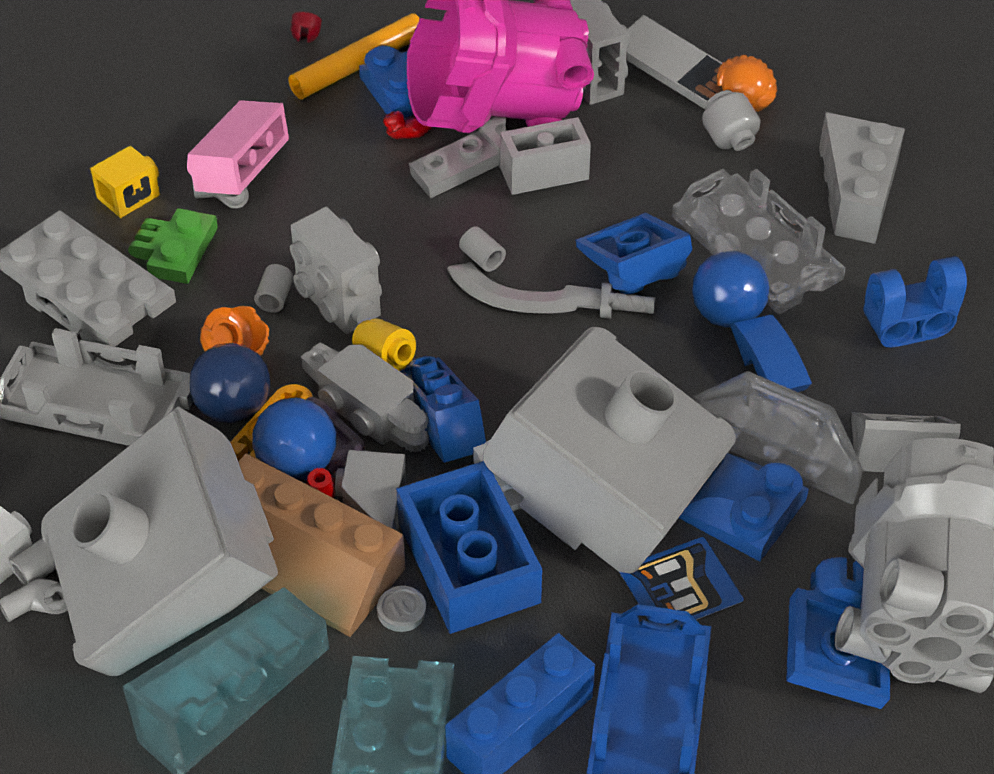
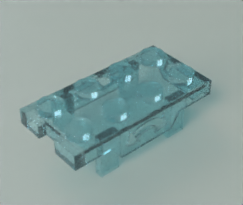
[332,656,454,774]

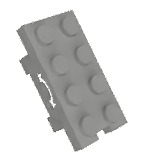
[0,210,176,354]
[0,328,193,446]

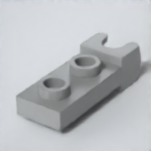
[409,117,506,198]

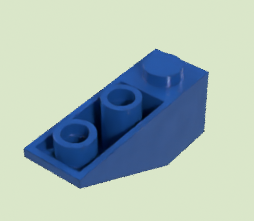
[400,356,486,463]

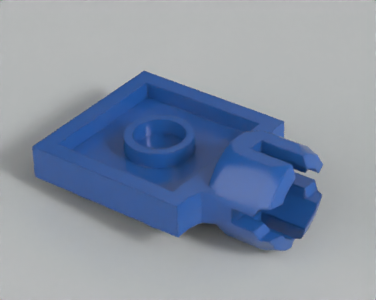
[786,557,890,709]

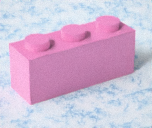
[187,100,289,195]

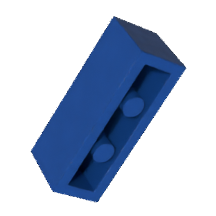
[445,633,595,774]

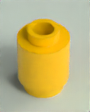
[352,318,416,371]

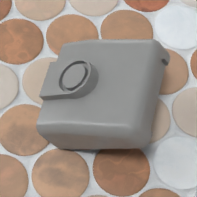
[483,327,736,573]
[41,407,278,676]

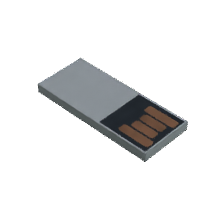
[626,15,723,109]

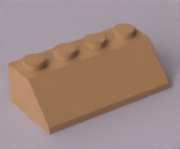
[238,453,405,637]

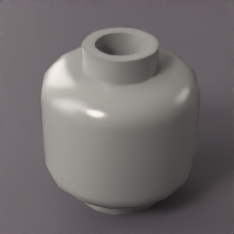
[702,90,761,151]

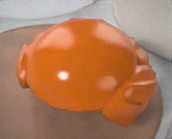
[717,54,777,112]
[200,306,269,356]

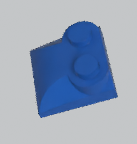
[359,45,414,118]
[575,213,692,294]
[679,453,809,562]

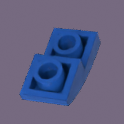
[731,315,812,399]

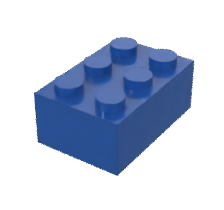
[396,461,542,634]

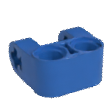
[863,256,967,348]

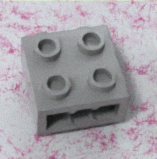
[570,0,630,105]
[290,206,382,334]

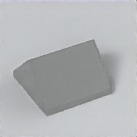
[851,412,961,472]

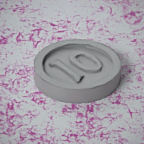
[377,586,426,632]

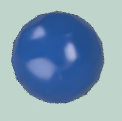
[692,251,769,327]
[252,398,336,480]

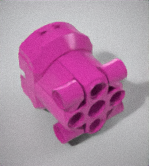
[407,0,594,133]

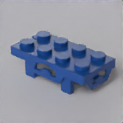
[587,605,711,774]

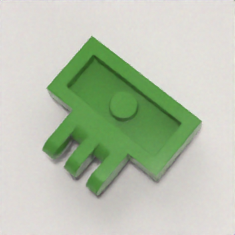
[128,208,218,284]

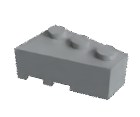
[819,112,905,244]

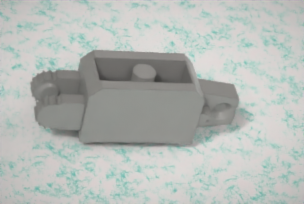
[301,343,429,453]

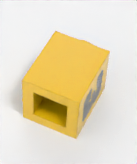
[90,145,160,218]

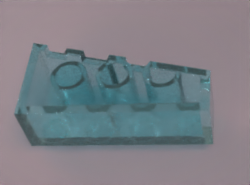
[123,587,329,774]

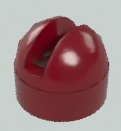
[291,12,322,43]

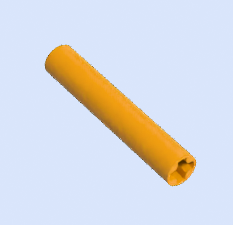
[288,13,420,100]

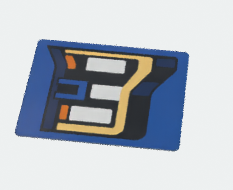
[619,537,744,626]

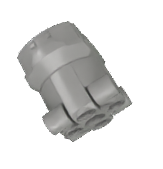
[835,438,994,693]

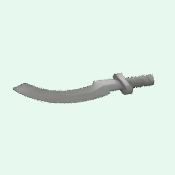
[447,262,655,319]

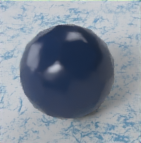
[190,343,270,423]

